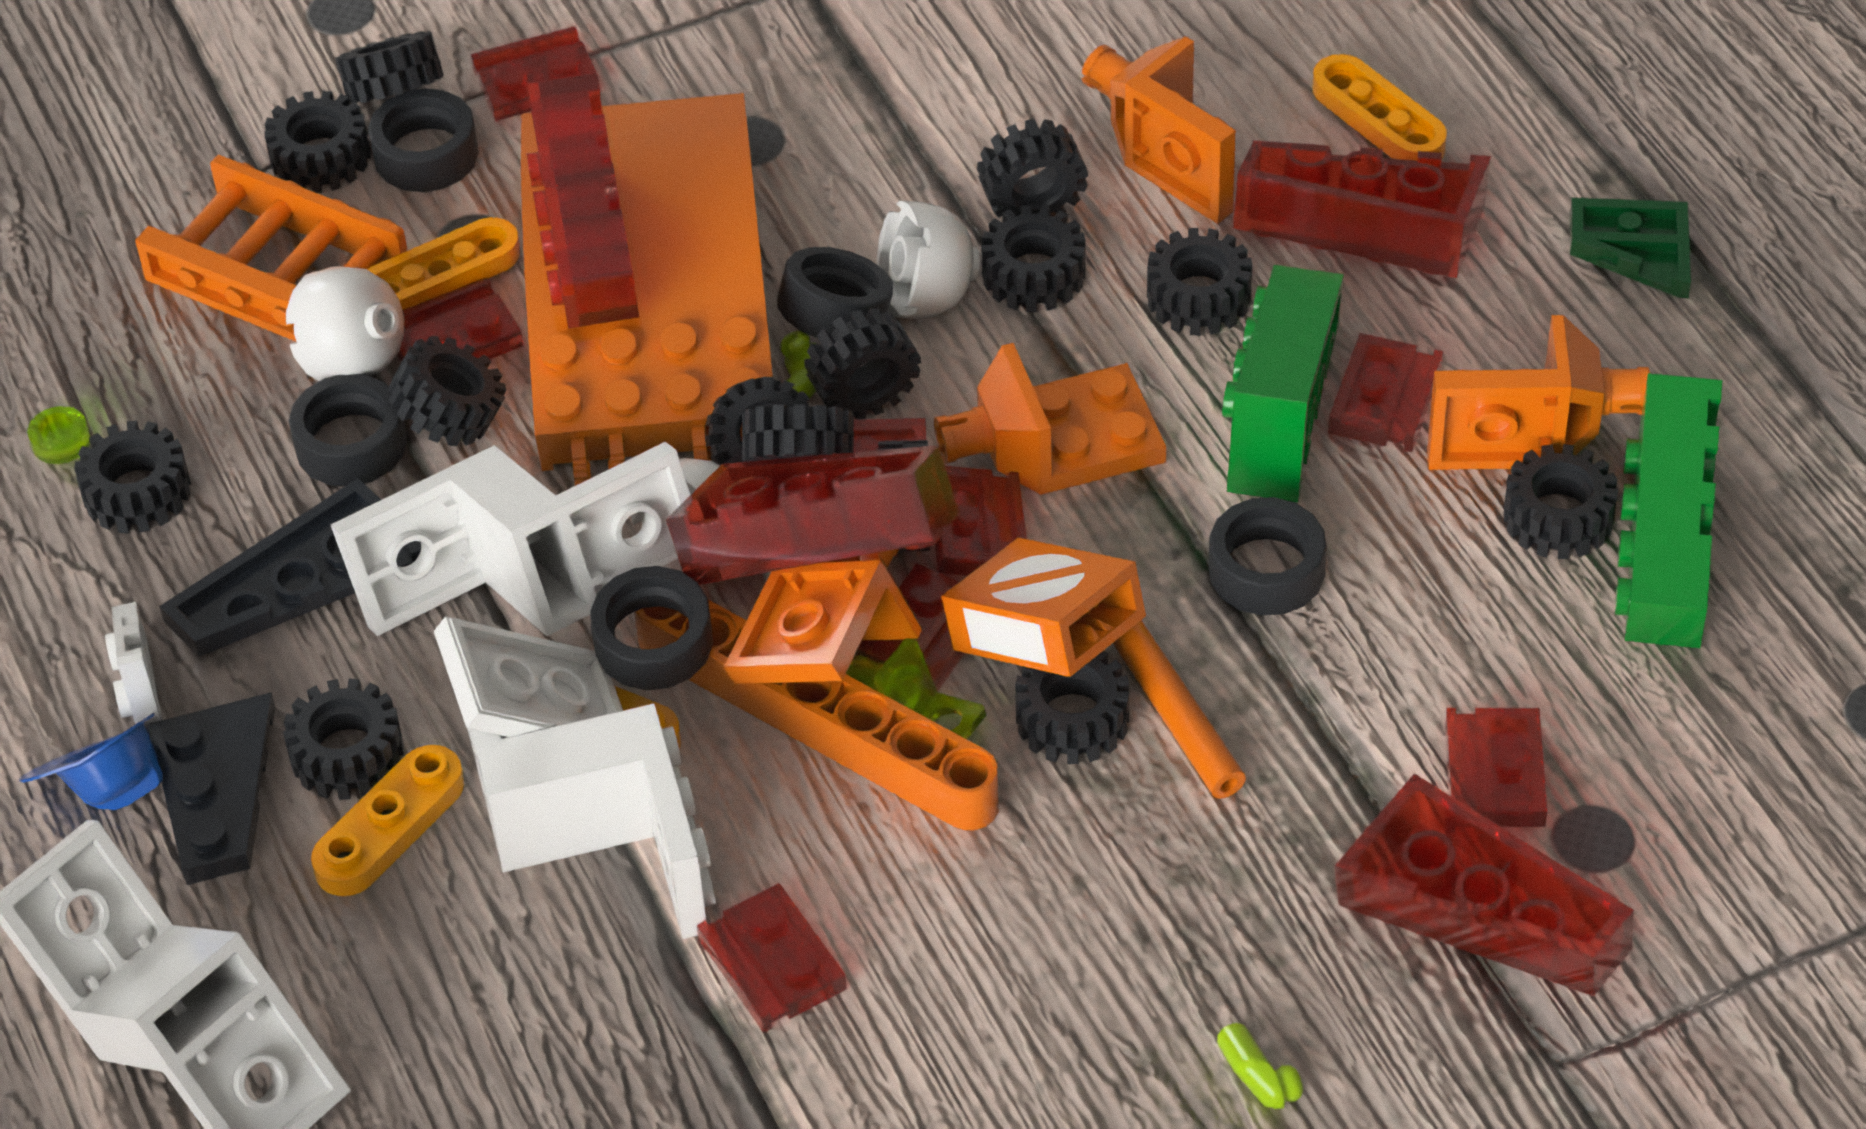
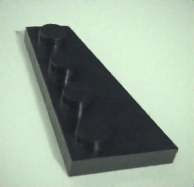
[159,478,421,657]

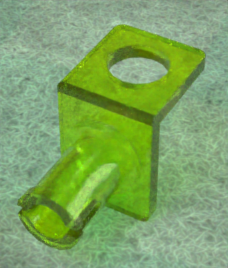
[846,638,987,739]

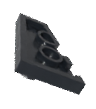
[148,692,275,885]

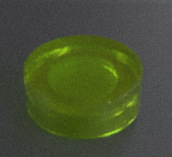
[27,406,90,464]

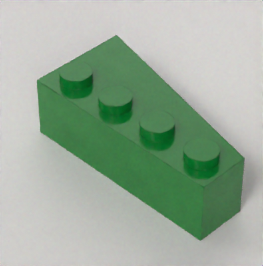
[1222,264,1344,503]
[1614,373,1723,648]

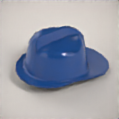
[19,713,163,810]

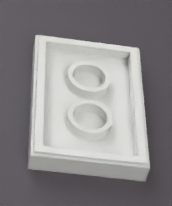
[434,616,623,737]

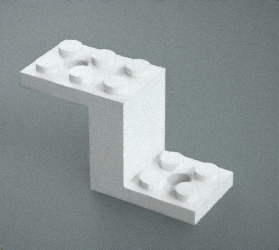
[331,442,709,636]
[467,704,716,939]
[0,820,351,1129]

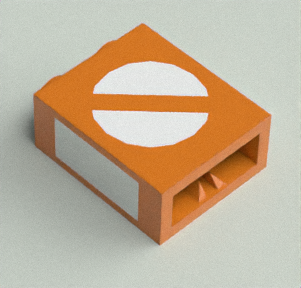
[941,537,1146,677]

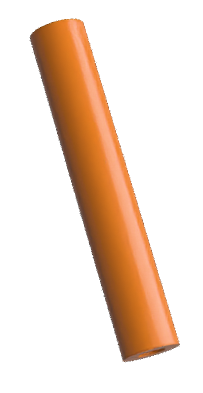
[1113,620,1246,799]

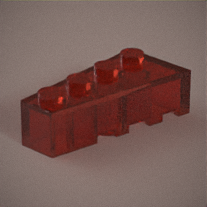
[526,73,639,329]
[1233,140,1491,278]
[665,445,959,585]
[1335,773,1634,996]

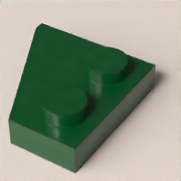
[1569,197,1691,299]

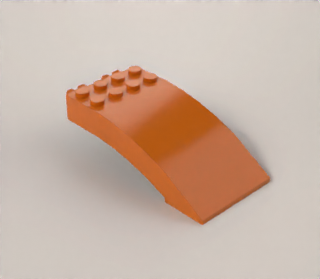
[521,93,773,486]

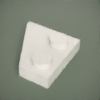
[105,602,162,738]

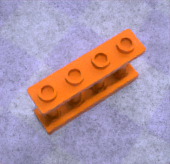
[135,155,408,342]

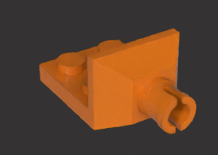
[1081,36,1236,224]
[1427,315,1650,470]
[934,343,1166,495]
[724,517,922,684]

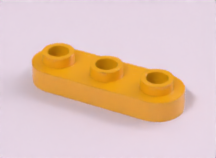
[1312,54,1447,169]
[367,217,520,316]
[311,745,464,896]

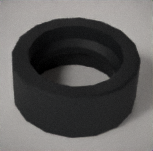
[368,88,479,193]
[777,247,893,338]
[288,374,408,486]
[1208,497,1327,616]
[590,566,713,691]

